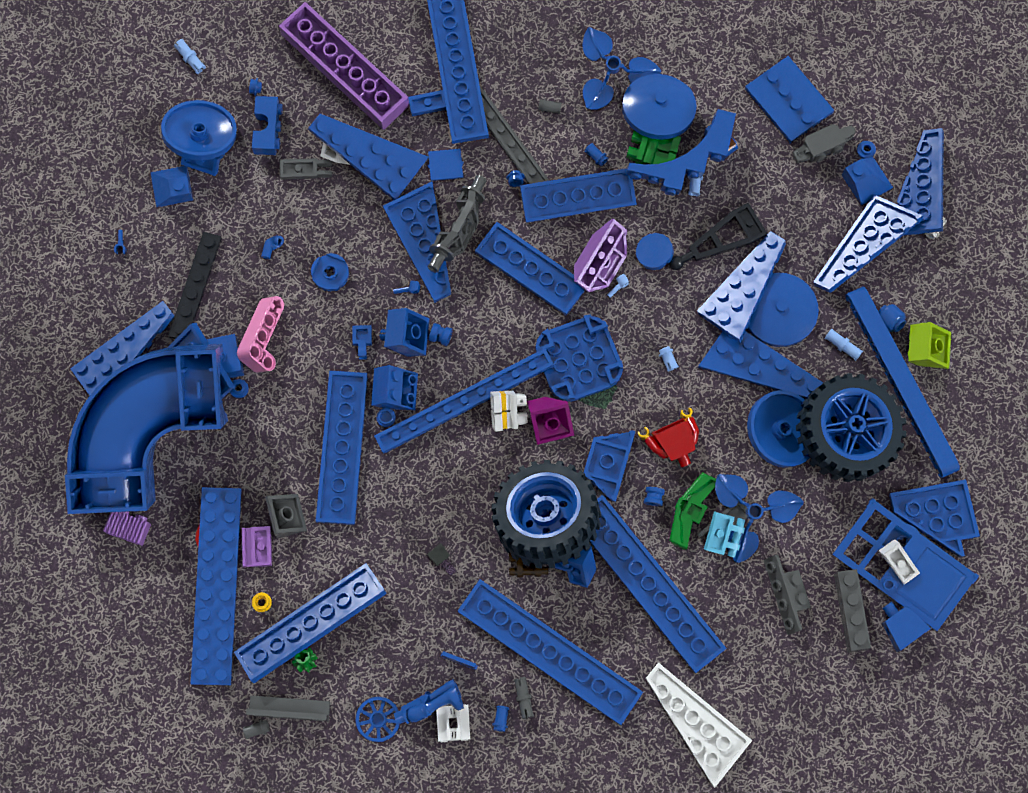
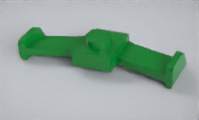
[669,472,716,551]

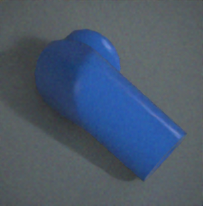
[261,235,284,259]

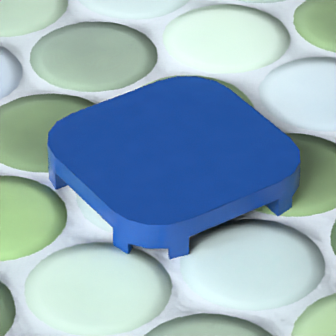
[535,314,623,402]

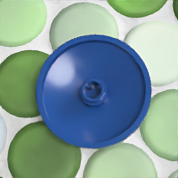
[622,74,697,139]
[161,100,237,160]
[748,273,819,347]
[747,390,810,468]

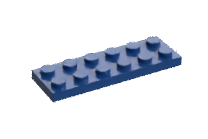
[520,168,637,223]
[475,222,585,316]

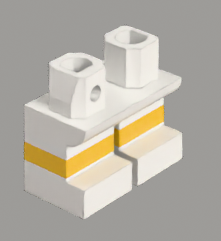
[490,391,528,432]

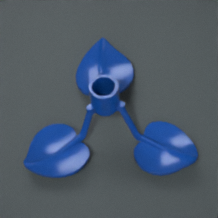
[583,27,661,110]
[715,474,804,563]

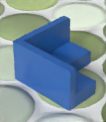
[555,546,596,588]

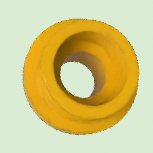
[252,592,272,612]

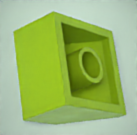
[908,322,951,369]

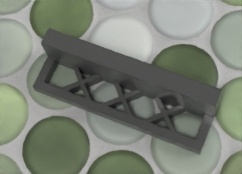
[246,695,330,722]

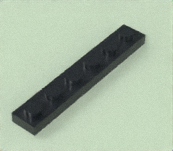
[168,232,222,339]

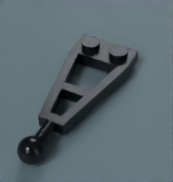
[669,202,768,270]

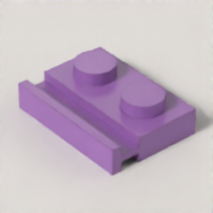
[242,526,272,568]

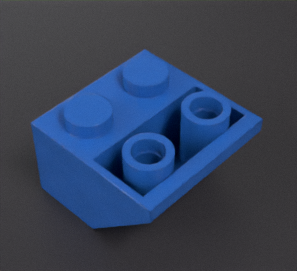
[371,365,418,410]

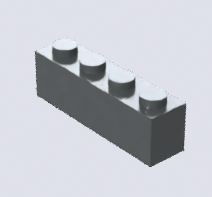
[834,569,871,653]

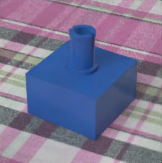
[379,308,430,357]
[206,334,244,378]

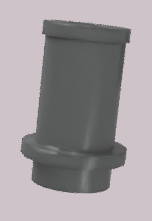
[538,98,562,114]
[243,719,270,739]

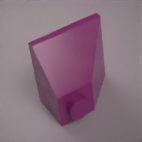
[527,397,574,445]

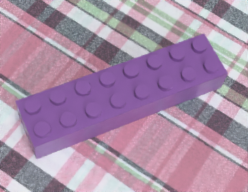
[279,2,409,130]

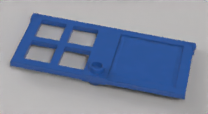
[832,498,979,631]

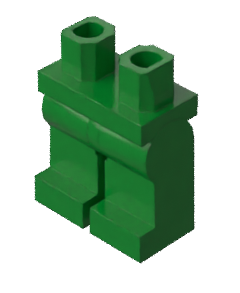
[626,131,681,165]

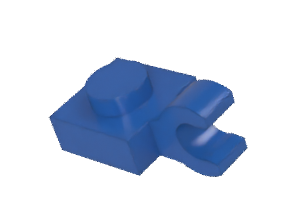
[352,325,372,360]

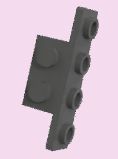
[764,555,811,635]

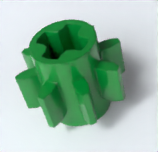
[292,648,318,673]

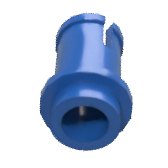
[584,143,608,166]
[492,706,509,732]

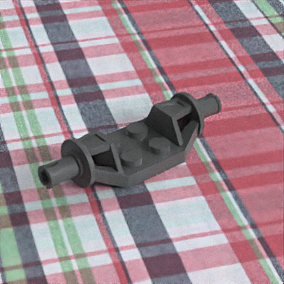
[427,175,487,273]

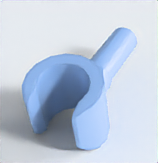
[607,274,629,298]

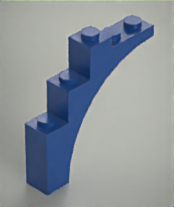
[625,109,736,196]

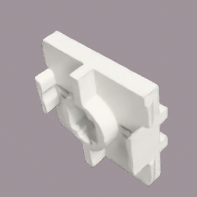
[436,704,470,742]

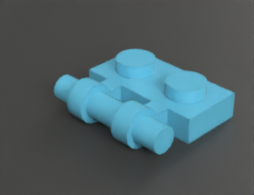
[704,511,745,558]

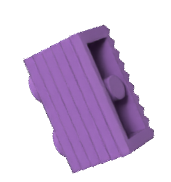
[103,511,151,546]

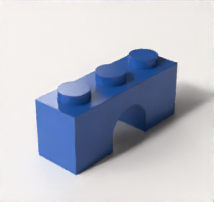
[252,96,283,155]

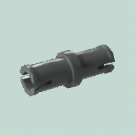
[514,677,534,719]

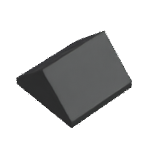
[265,494,307,539]

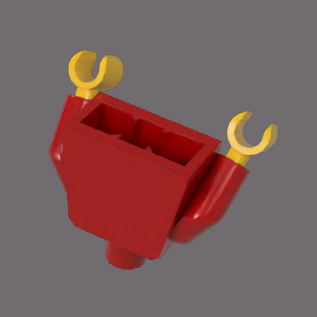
[638,408,699,467]

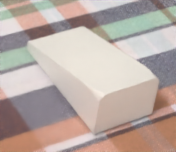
[879,540,920,585]

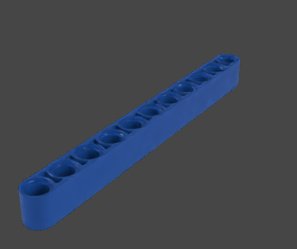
[845,286,960,478]

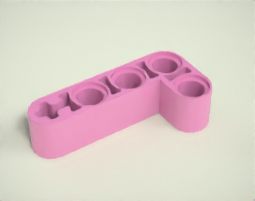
[237,296,284,373]

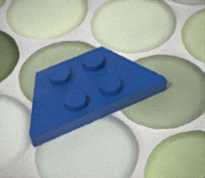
[584,430,635,503]

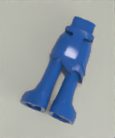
[394,679,464,725]

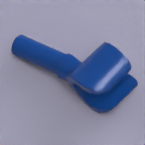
[114,230,127,255]
[393,281,420,294]

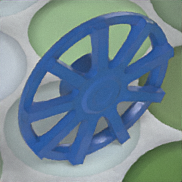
[356,697,400,742]

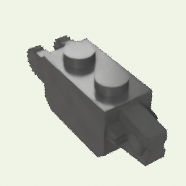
[792,124,856,164]

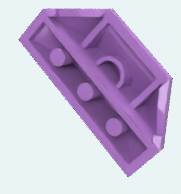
[574,219,627,292]

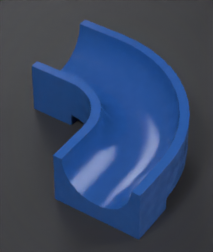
[65,344,228,514]

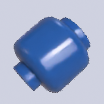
[878,304,906,332]

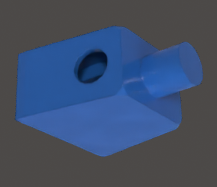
[882,602,931,652]

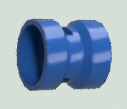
[429,323,453,347]

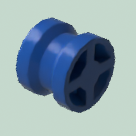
[644,487,665,506]

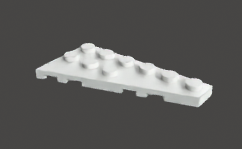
[645,663,752,788]

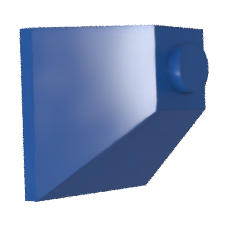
[842,157,893,206]
[151,166,193,207]

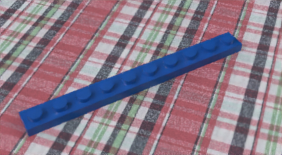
[374,348,554,454]

